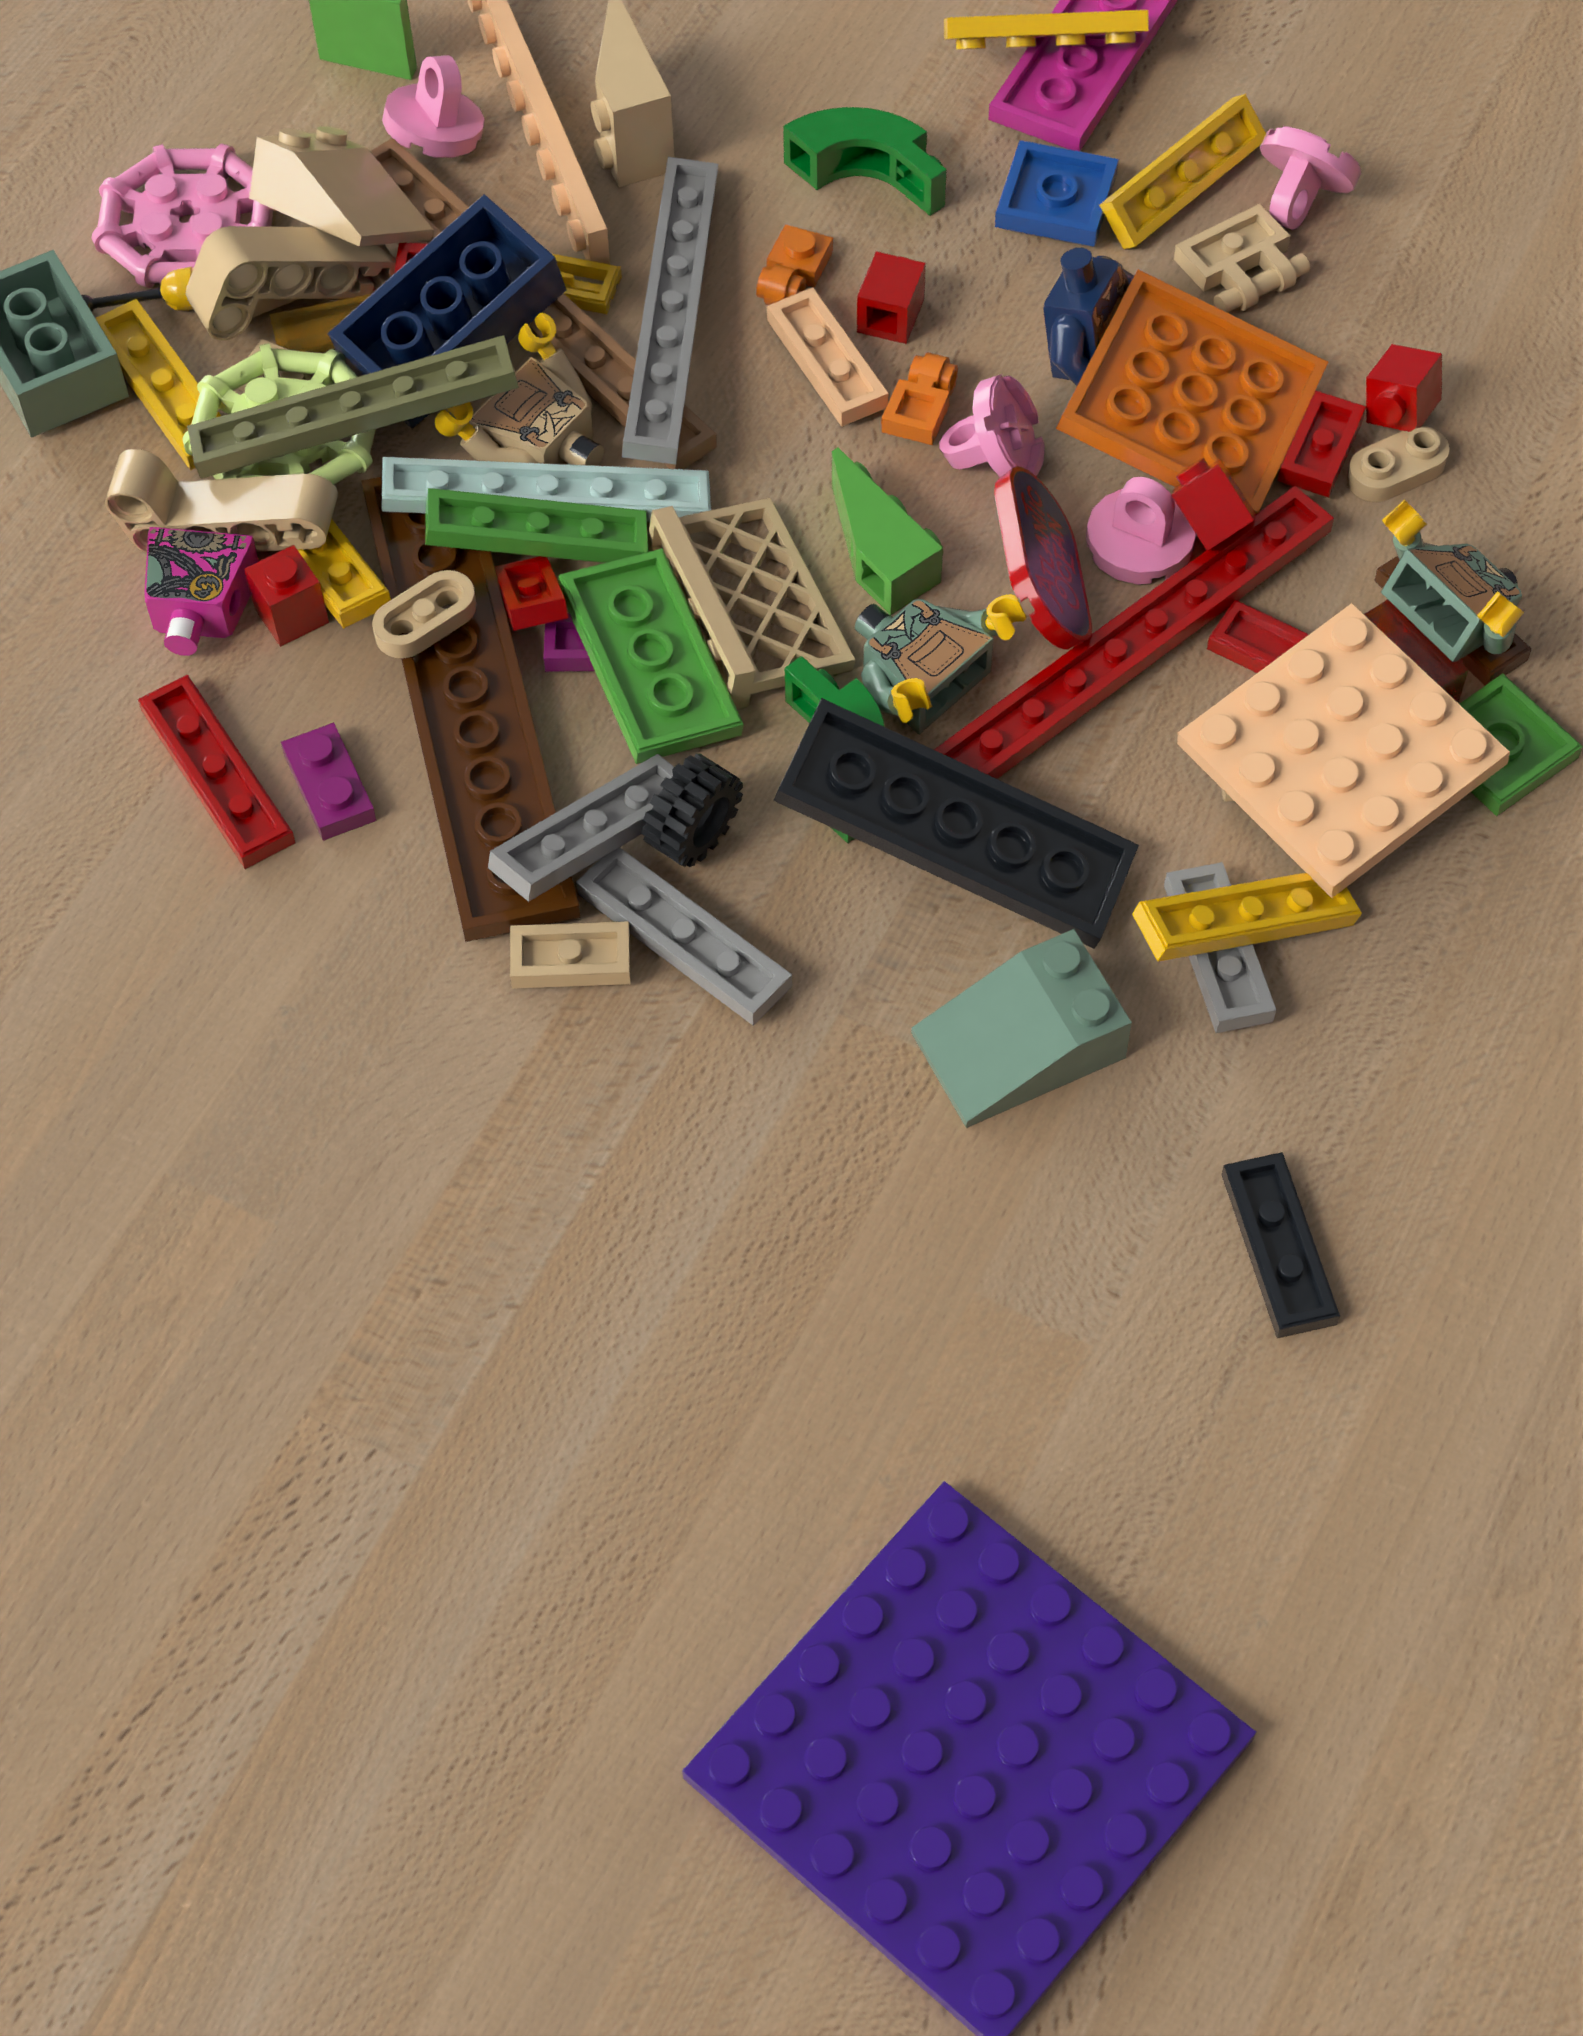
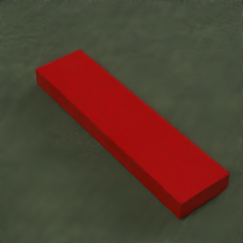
[138,674,296,869]

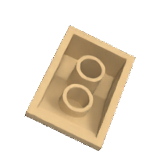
[591,0,675,187]
[249,126,433,247]

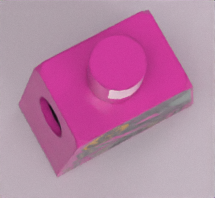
[144,527,259,656]

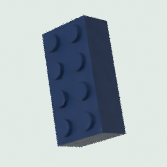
[328,194,567,429]

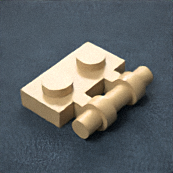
[1174,204,1310,313]

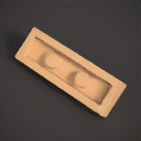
[767,287,889,427]

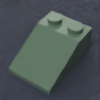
[911,929,1132,1128]

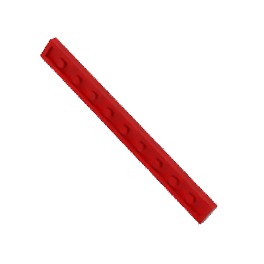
[934,486,1334,779]

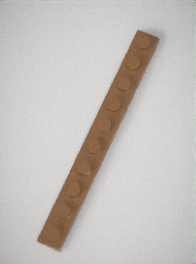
[370,138,717,469]

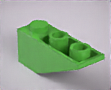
[832,447,944,615]

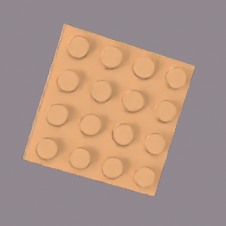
[1177,603,1510,898]

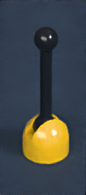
[81,267,194,312]

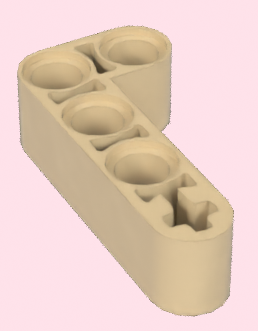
[186,226,396,341]
[105,449,338,554]

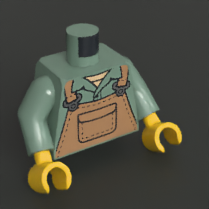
[1381,499,1524,662]
[854,594,1027,735]

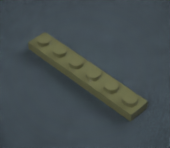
[187,335,519,479]

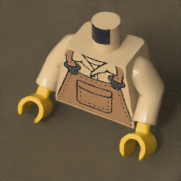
[435,313,604,466]

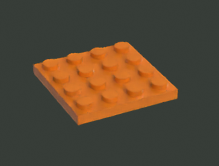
[1056,269,1328,514]

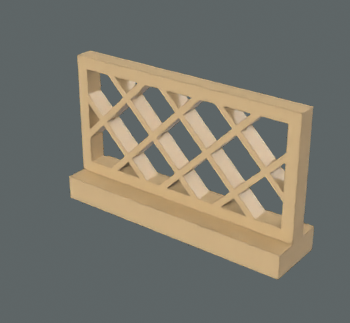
[647,498,856,709]

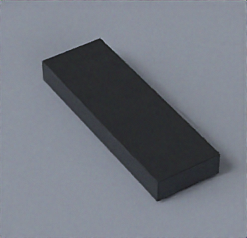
[1221,1152,1340,1339]

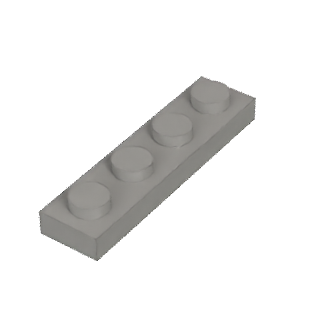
[488,754,674,902]
[576,847,792,1026]

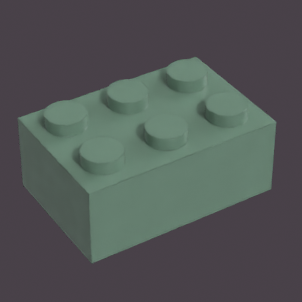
[0,250,129,438]

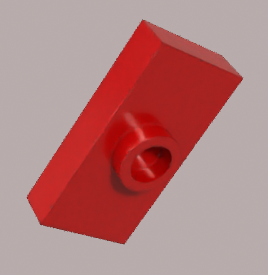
[1278,390,1366,498]
[494,556,569,630]

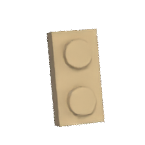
[510,921,631,989]

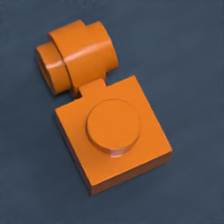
[756,224,833,305]
[881,352,958,445]

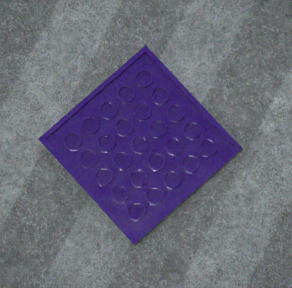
[682,1481,1256,2036]

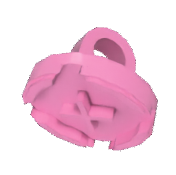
[382,55,485,158]
[1260,127,1361,230]
[939,374,1045,477]
[1086,477,1196,585]

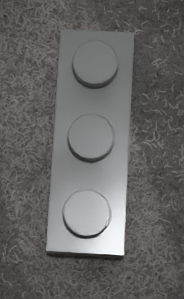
[1164,862,1276,1033]

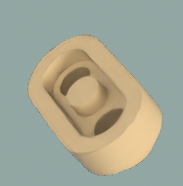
[1347,426,1449,502]
[372,570,476,658]

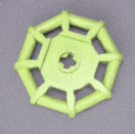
[183,343,376,485]

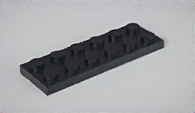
[773,698,1139,949]

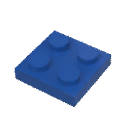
[995,140,1119,247]

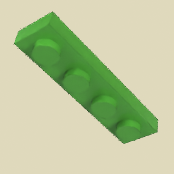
[425,488,648,563]

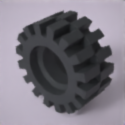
[642,753,743,867]

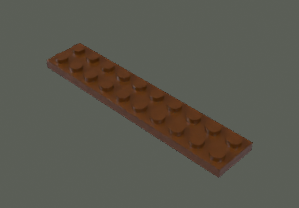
[361,477,581,942]

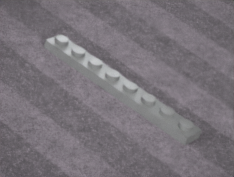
[622,157,718,465]

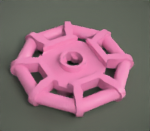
[92,144,273,288]

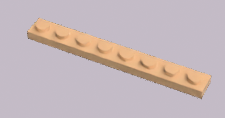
[467,0,610,264]

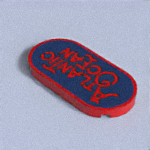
[994,466,1092,650]

